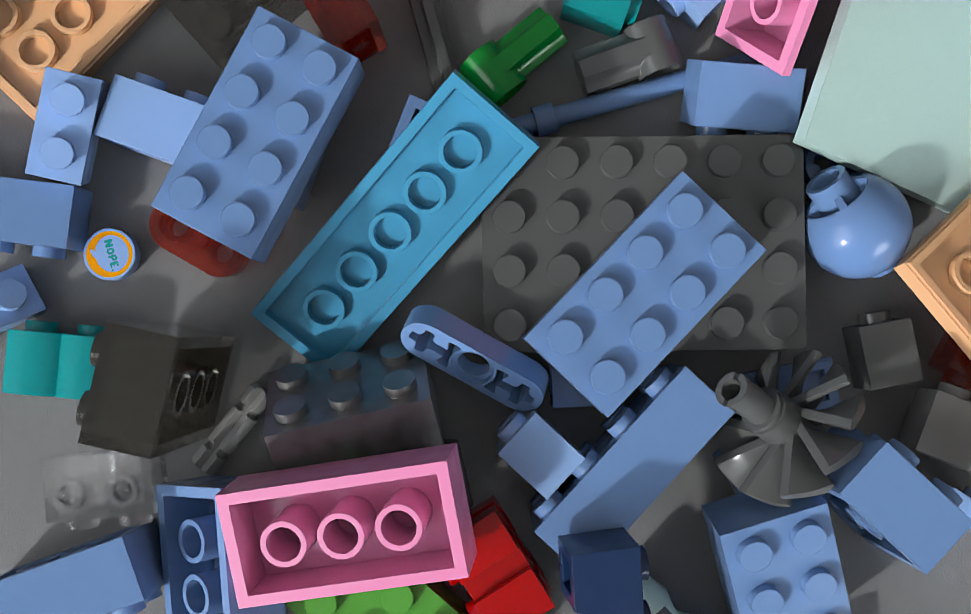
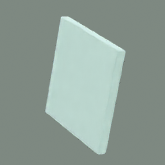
[793,0,971,214]

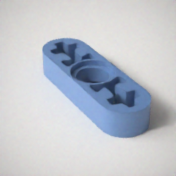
[400,305,549,411]

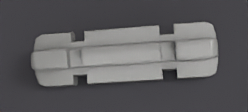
[192,383,267,475]

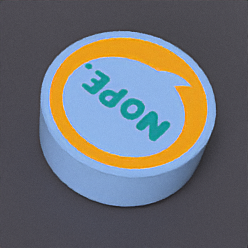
[83,228,141,281]

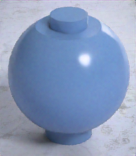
[804,165,913,279]

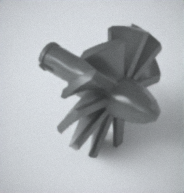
[714,349,866,507]

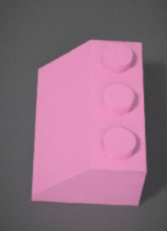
[715,0,818,76]

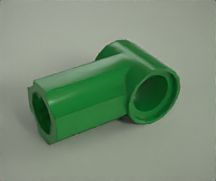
[459,7,568,107]

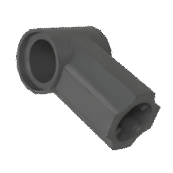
[572,14,683,97]

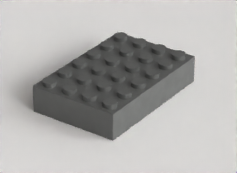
[482,134,807,352]

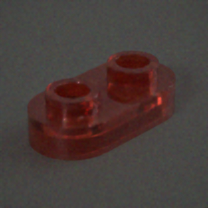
[149,209,250,278]

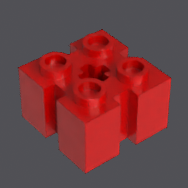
[448,495,555,614]

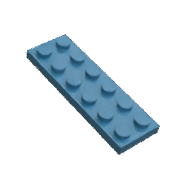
[250,69,540,362]

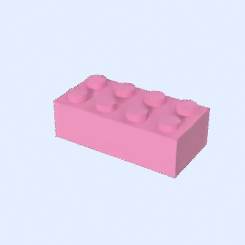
[215,443,477,609]

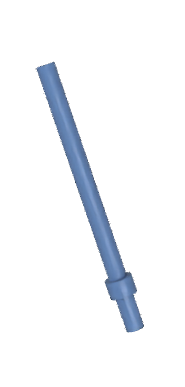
[512,52,763,137]

